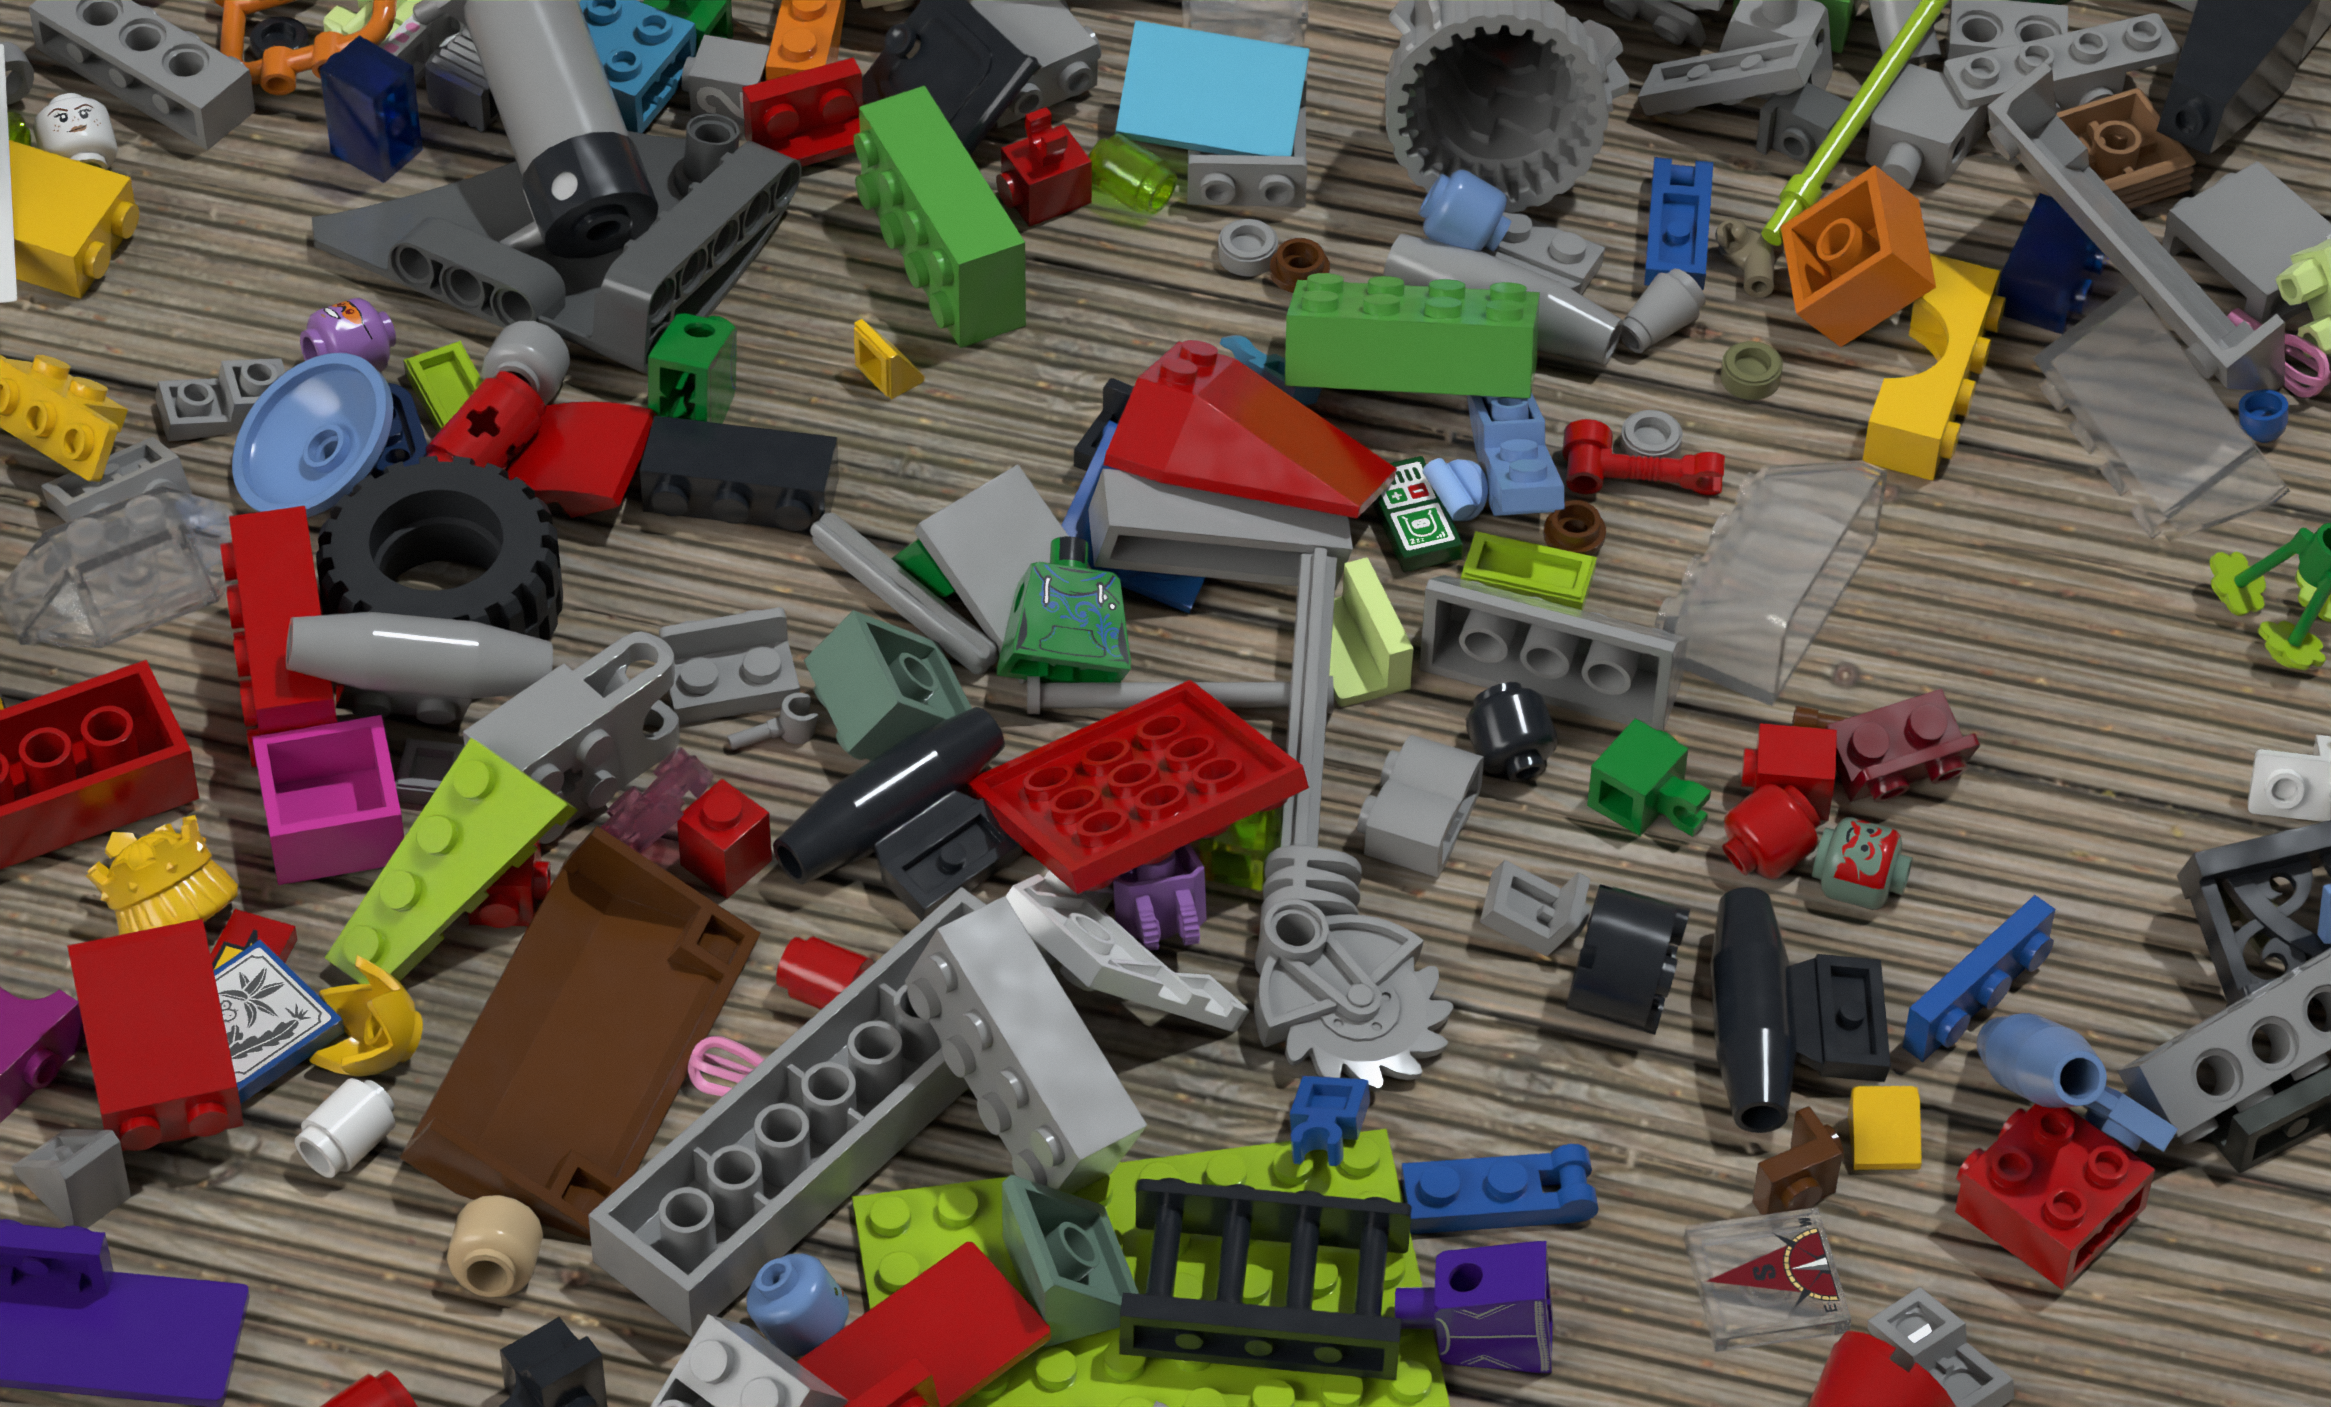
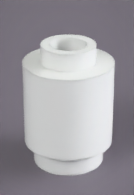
[295,1078,395,1178]

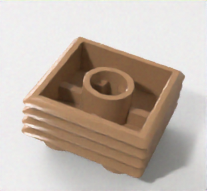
[2057,88,2196,209]

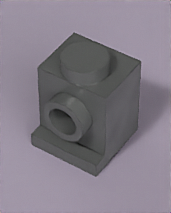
[1756,82,1850,165]

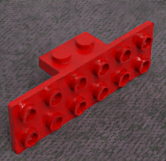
[796,1242,1052,1407]

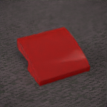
[507,402,657,518]

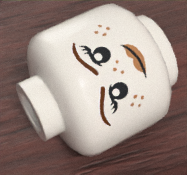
[33,93,118,170]

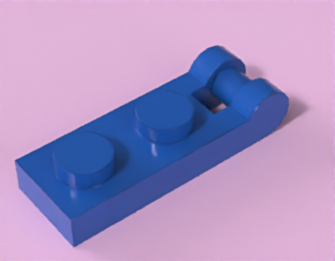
[1644,157,1713,290]
[1401,1144,1599,1234]

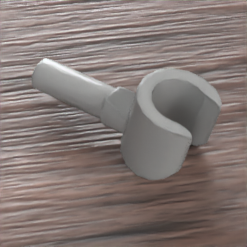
[727,693,818,751]

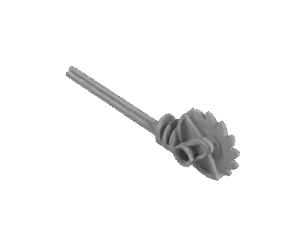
[1254,547,1453,1092]

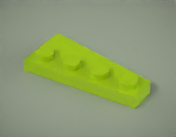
[324,738,578,984]

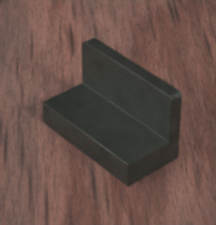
[2207,1067,2331,1174]

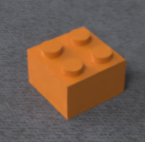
[1780,165,1936,347]

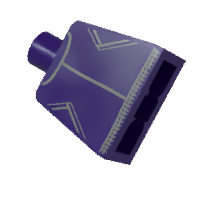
[1395,1241,1553,1373]

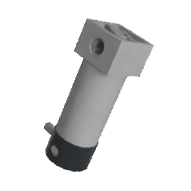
[413,0,659,259]

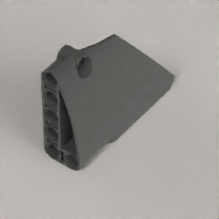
[312,114,801,375]

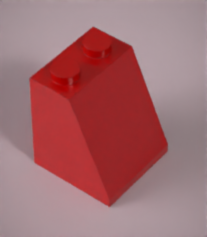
[67,918,244,1151]

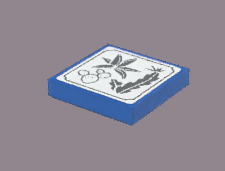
[214,940,344,1104]

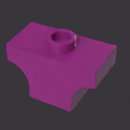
[0,987,86,1123]

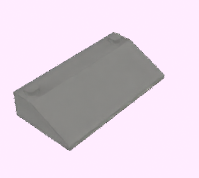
[1987,61,2285,391]

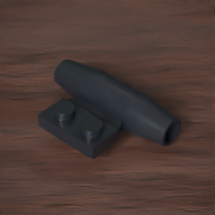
[773,707,1023,922]
[1710,887,1891,1133]

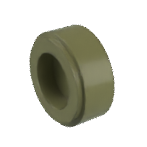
[1721,341,1783,400]

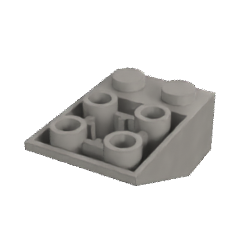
[650,1314,848,1407]

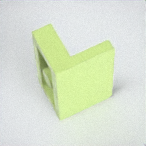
[1329,557,1413,707]

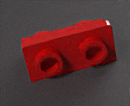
[742,57,863,167]

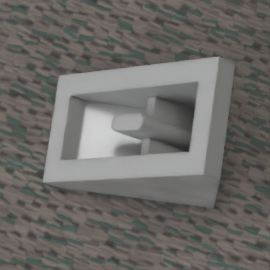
[11,1129,131,1228]

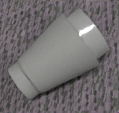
[1620,268,1705,353]

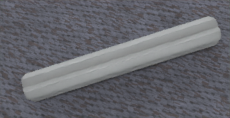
[810,513,999,675]

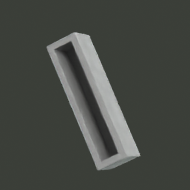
[1088,469,1353,590]

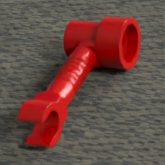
[1562,419,1725,495]

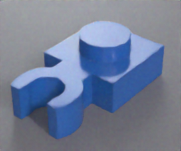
[1290,1076,1370,1166]

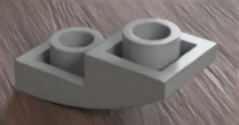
[155,358,285,442]

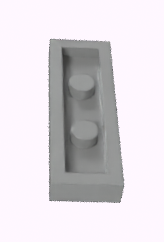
[1638,35,1820,116]

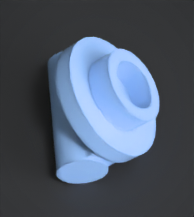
[1422,458,1488,522]

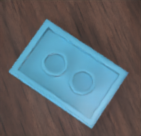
[1115,20,1310,156]

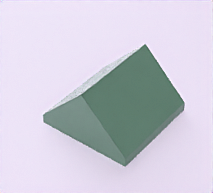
[1002,1174,1139,1347]

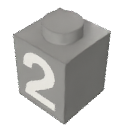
[682,35,770,126]

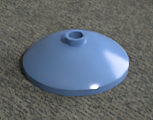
[232,353,393,518]

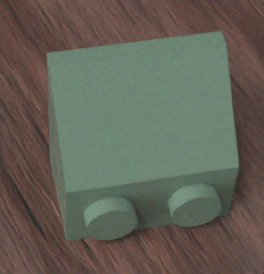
[804,610,972,760]

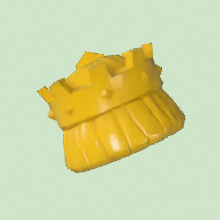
[86,815,238,935]

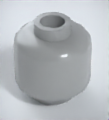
[481,321,570,405]

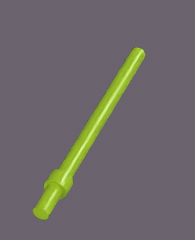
[1761,0,1949,246]

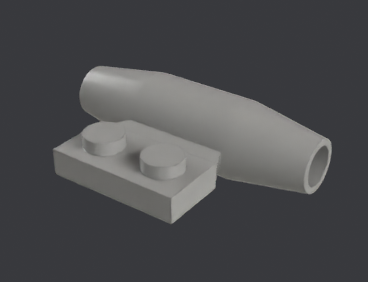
[1384,211,1623,365]
[286,612,553,724]

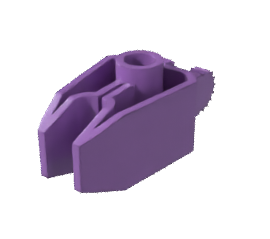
[1113,843,1206,951]

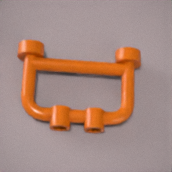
[214,0,397,95]

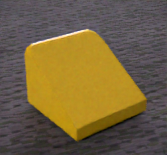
[854,319,925,400]
[1847,1086,1922,1170]

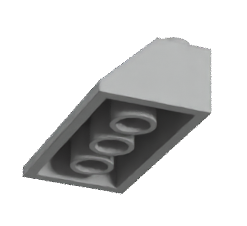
[1419,575,1688,731]

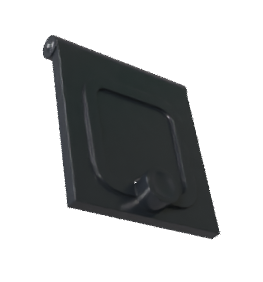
[862,0,1042,155]

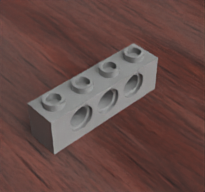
[29,0,255,150]
[2117,948,2331,1145]

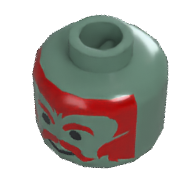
[1812,818,1913,910]

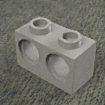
[1944,0,2068,64]

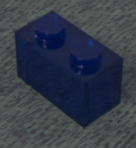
[320,35,423,183]
[1998,193,2108,335]

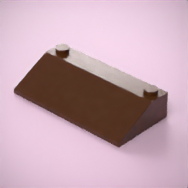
[400,826,761,1241]

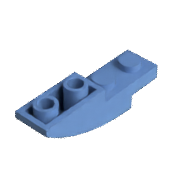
[1467,393,1564,516]

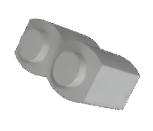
[1357,735,1484,877]

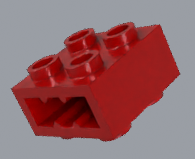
[1955,1103,2155,1290]

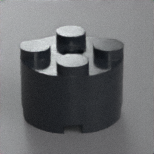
[1566,884,1690,1035]

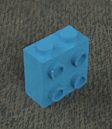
[579,0,697,133]

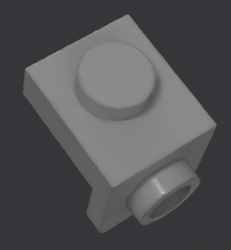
[1480,860,1591,957]

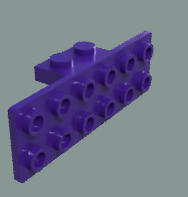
[0,1219,250,1407]

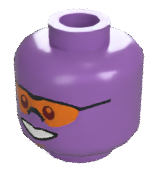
[300,298,396,372]

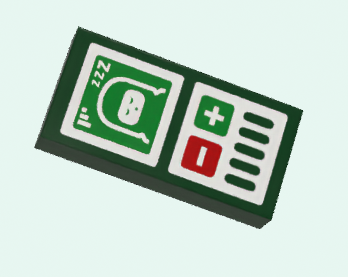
[1372,456,1463,572]

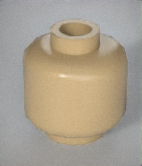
[447,1195,543,1297]

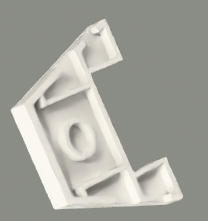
[1006,870,1250,1032]

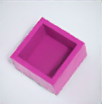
[252,715,404,885]

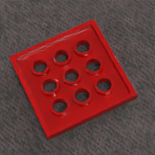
[967,680,1309,894]

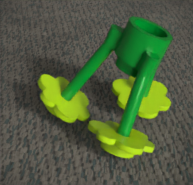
[2209,523,2331,670]

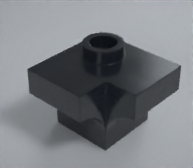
[499,1316,608,1407]

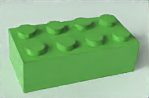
[854,86,1026,348]
[1285,273,1540,399]

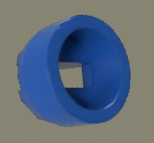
[2239,389,2288,443]

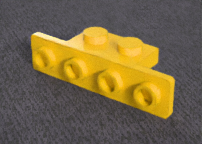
[0,355,128,482]

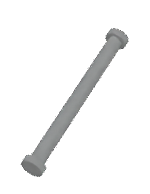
[1027,676,1334,714]

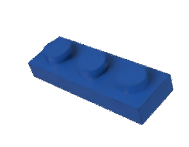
[1902,895,2056,1062]

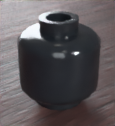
[1465,682,1558,782]

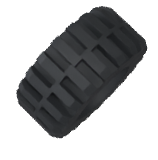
[316,456,563,641]

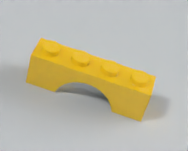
[1862,253,2006,481]

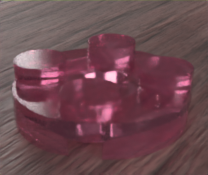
[600,747,714,853]

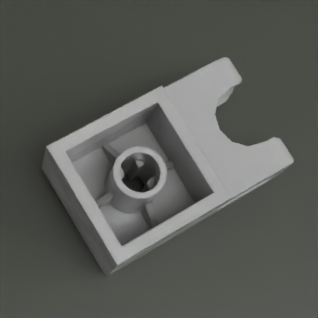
[463,631,680,845]

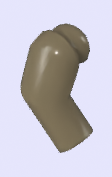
[1715,219,1774,298]

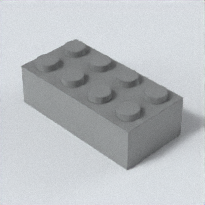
[905,896,1148,1194]

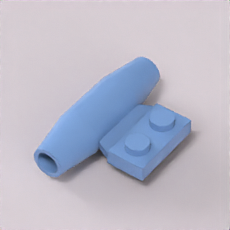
[1977,1013,2178,1152]

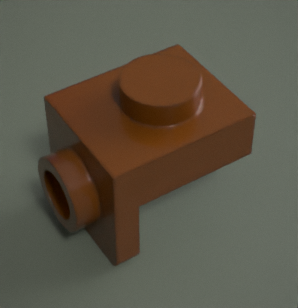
[1752,1106,1844,1222]

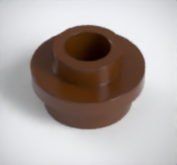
[1270,238,1330,293]
[1543,500,1606,556]

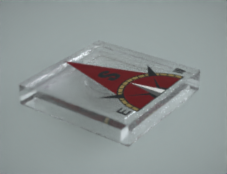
[1684,1207,1852,1352]

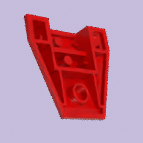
[1103,340,1397,518]

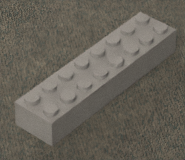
[588,887,1060,1338]

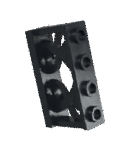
[2177,820,2331,1008]

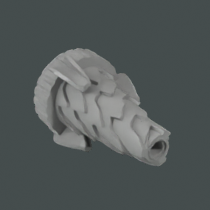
[1385,0,1629,213]

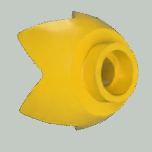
[309,955,423,1077]

